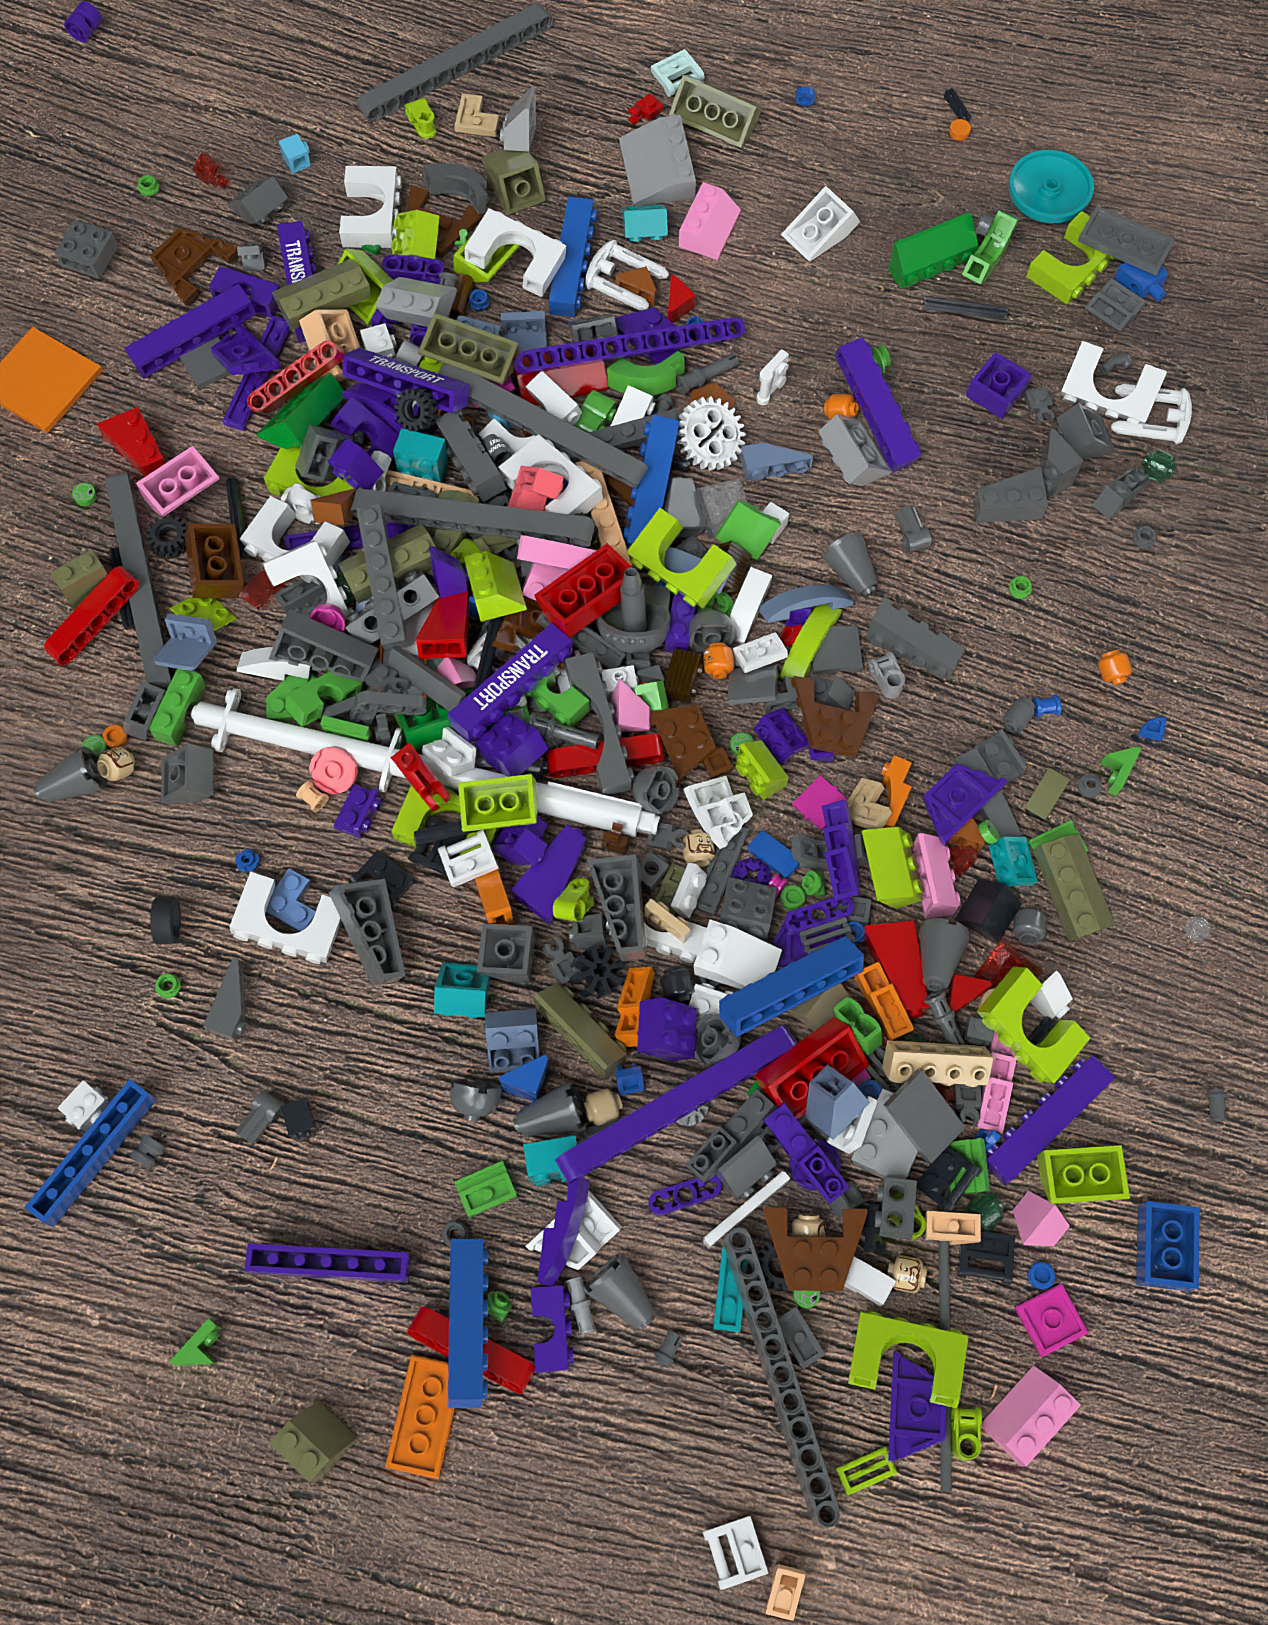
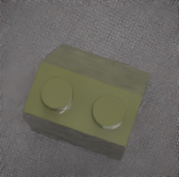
[481,149,546,215]
[50,549,107,610]
[269,1400,358,1483]

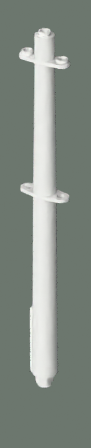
[191,688,660,837]

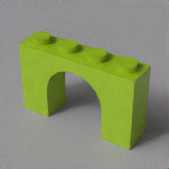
[1026,211,1115,304]
[264,446,356,497]
[626,508,736,609]
[391,785,502,856]
[976,967,1090,1084]
[848,1311,969,1408]

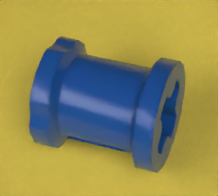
[1032,694,1061,718]

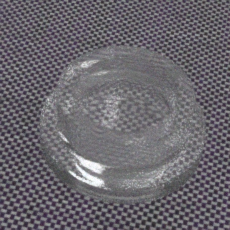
[1185,916,1210,941]

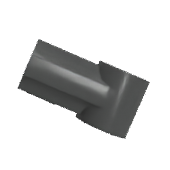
[895,505,932,552]
[235,1090,285,1146]

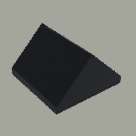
[954,879,1021,945]

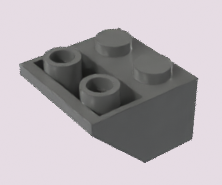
[295,424,353,482]

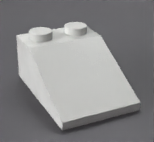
[781,186,860,262]
[694,920,782,989]

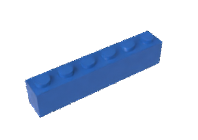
[549,196,597,318]
[622,414,680,550]
[719,936,864,1037]
[24,1079,157,1227]
[447,1239,488,1408]

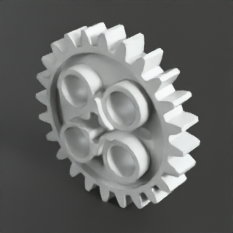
[677,397,746,471]

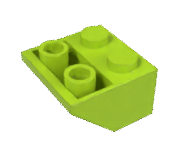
[391,210,439,259]
[736,740,789,801]

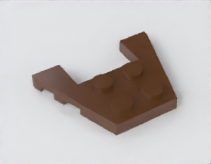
[407,185,486,257]
[150,228,239,306]
[492,595,574,670]
[791,676,879,757]
[632,705,717,785]
[763,1207,867,1291]

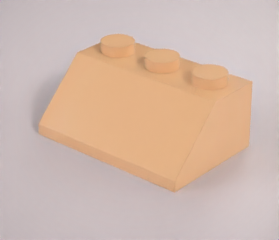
[299,309,360,382]

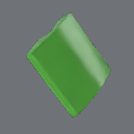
[715,500,781,560]

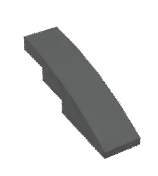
[954,748,1022,838]

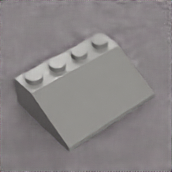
[619,115,696,206]

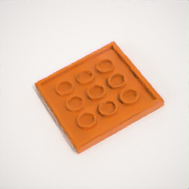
[0,327,103,434]

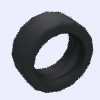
[150,897,181,944]

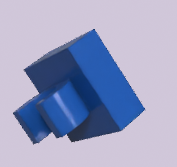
[615,1063,644,1096]

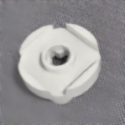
[281,484,321,524]

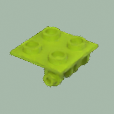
[170,597,237,631]

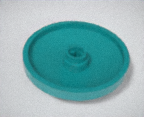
[1008,150,1094,223]

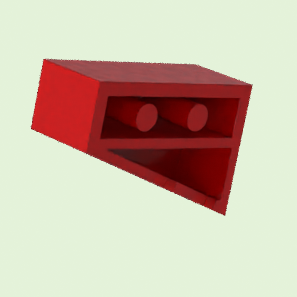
[96,407,166,477]

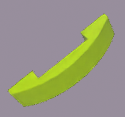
[780,603,842,679]

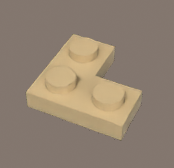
[455,94,499,137]
[847,778,892,829]
[644,899,691,944]

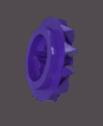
[732,857,771,886]

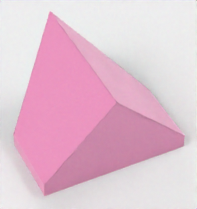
[435,658,476,690]
[608,679,651,733]
[1012,1191,1070,1246]

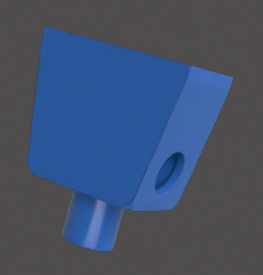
[1114,262,1168,302]

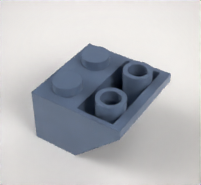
[485,1009,540,1072]
[805,1065,870,1140]

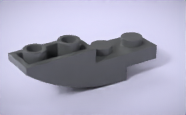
[686,1089,777,1183]

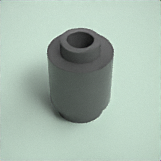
[1002,697,1036,733]

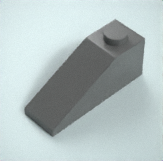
[203,957,247,1042]

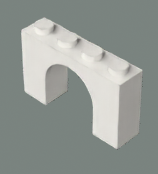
[339,166,402,248]
[465,208,566,297]
[1060,341,1167,424]
[479,371,582,456]
[498,434,603,515]
[240,496,350,585]
[262,540,353,633]
[230,872,342,964]

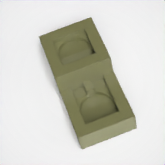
[1024,767,1070,820]
[655,863,686,917]

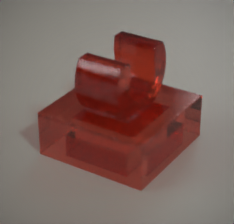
[950,845,978,878]

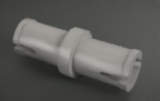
[566,1276,596,1335]

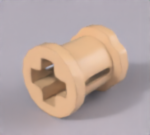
[296,781,329,812]

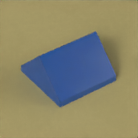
[499,1054,550,1102]

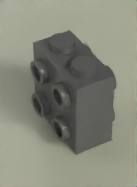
[55,220,119,279]
[719,877,777,940]

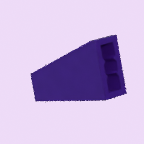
[511,824,587,926]

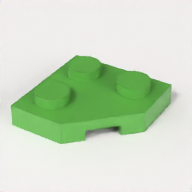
[266,673,315,722]

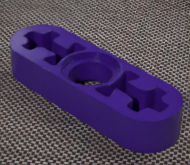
[784,897,854,935]
[648,1176,721,1216]

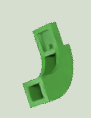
[962,210,1019,284]
[607,351,685,396]

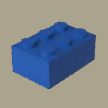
[1136,1201,1200,1292]

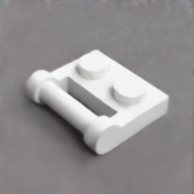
[756,349,789,405]
[438,830,499,887]
[703,1516,768,1590]

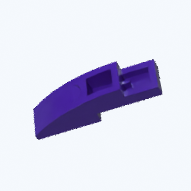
[342,383,425,434]
[762,1103,850,1204]

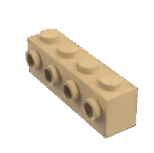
[882,1040,993,1087]

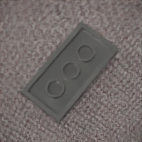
[1078,205,1176,276]

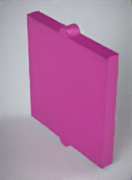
[792,776,848,831]

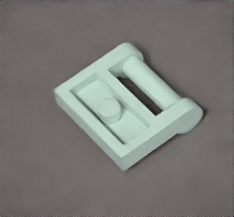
[651,49,705,97]

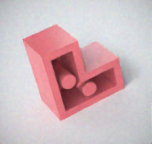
[508,466,564,511]

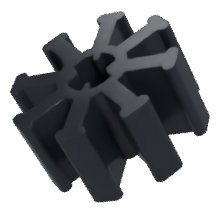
[569,945,624,999]

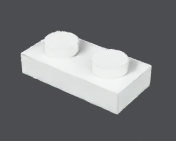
[671,863,707,919]

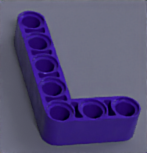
[382,254,445,360]

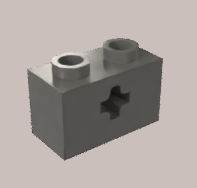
[123,681,165,741]

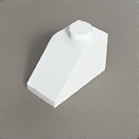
[611,385,656,426]
[1030,971,1072,1019]

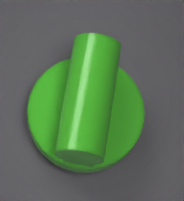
[454,229,472,250]
[802,871,826,897]
[485,1291,512,1323]

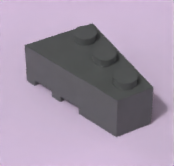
[972,466,1048,523]

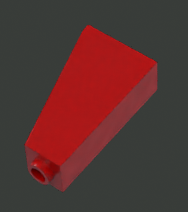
[416,584,470,659]
[864,921,929,1019]

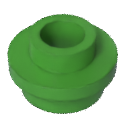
[138,175,160,196]
[1009,576,1032,599]
[155,973,181,998]

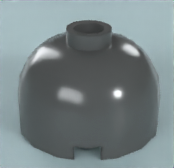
[689,609,735,653]
[632,765,679,814]
[695,1014,741,1065]
[450,1079,502,1121]

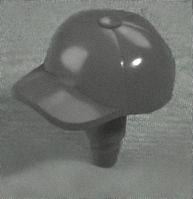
[596,567,671,654]

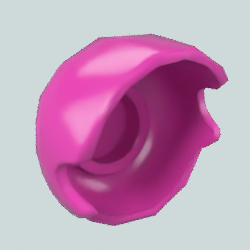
[309,603,345,632]

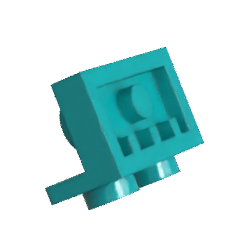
[989,837,1038,888]

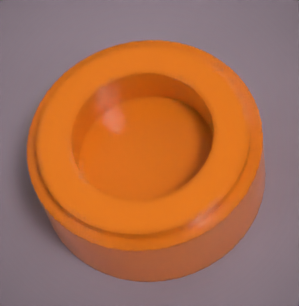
[949,119,971,141]
[102,725,128,749]

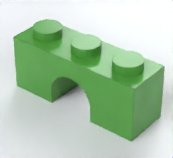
[148,668,206,747]
[285,671,362,727]
[525,671,590,727]

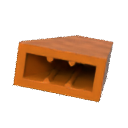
[475,869,514,925]

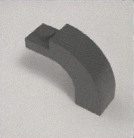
[423,163,489,214]
[791,833,869,870]

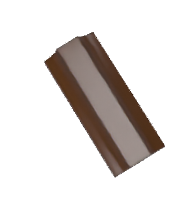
[449,273,473,320]

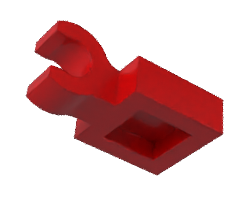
[628,93,664,125]

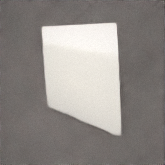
[684,776,753,849]
[526,1190,622,1270]

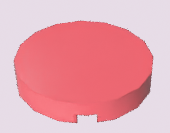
[309,746,358,794]

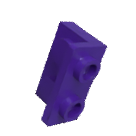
[754,708,808,765]
[333,784,382,839]

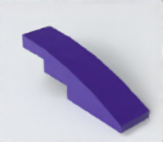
[821,800,860,900]
[537,1177,590,1286]

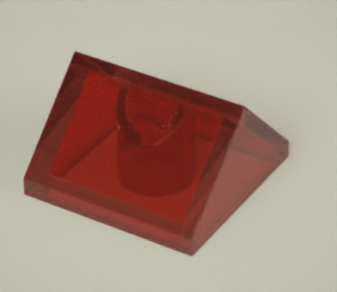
[973,940,1043,989]

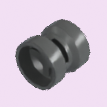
[129,1134,166,1170]

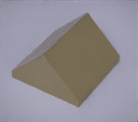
[787,984,852,1032]

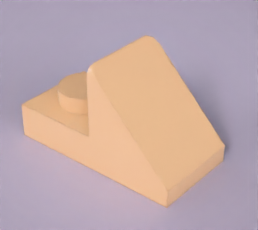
[926,1211,981,1245]
[766,1564,806,1621]

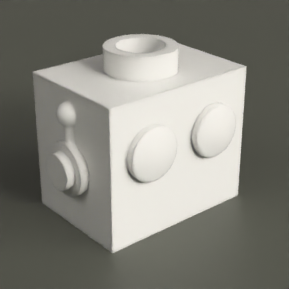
[360,323,397,359]
[601,665,640,702]
[58,1080,110,1132]

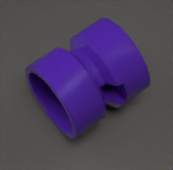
[64,1,103,43]

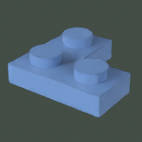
[266,869,316,932]

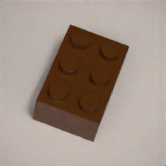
[185,523,244,598]

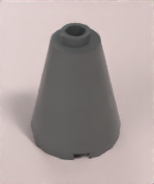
[820,530,878,597]
[34,746,107,803]
[919,918,970,991]
[513,1080,588,1137]
[583,1252,655,1329]

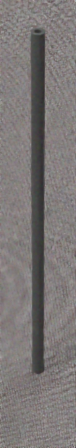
[938,1189,952,1491]

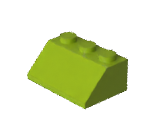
[454,237,521,282]
[338,249,393,325]
[464,551,527,622]
[458,774,538,832]
[862,827,924,909]
[1037,1145,1130,1204]

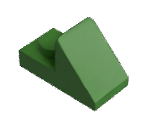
[1100,747,1141,796]
[170,1319,222,1366]

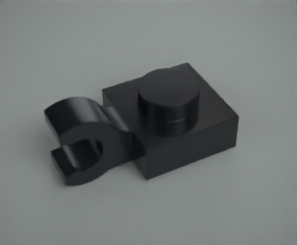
[857,1205,885,1253]

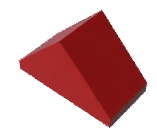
[668,275,695,323]
[947,974,992,1013]

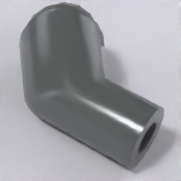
[1099,352,1133,375]

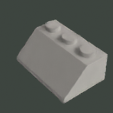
[500,86,536,152]
[376,277,457,327]
[818,414,892,486]
[851,1089,918,1179]

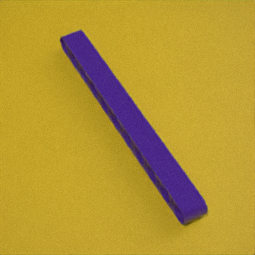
[514,317,745,374]
[555,1024,798,1184]

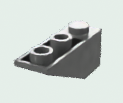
[1092,466,1153,520]

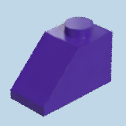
[429,546,469,598]

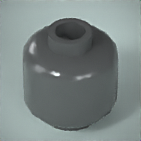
[1013,907,1047,945]

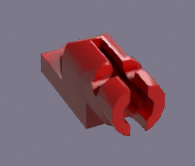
[390,743,451,811]

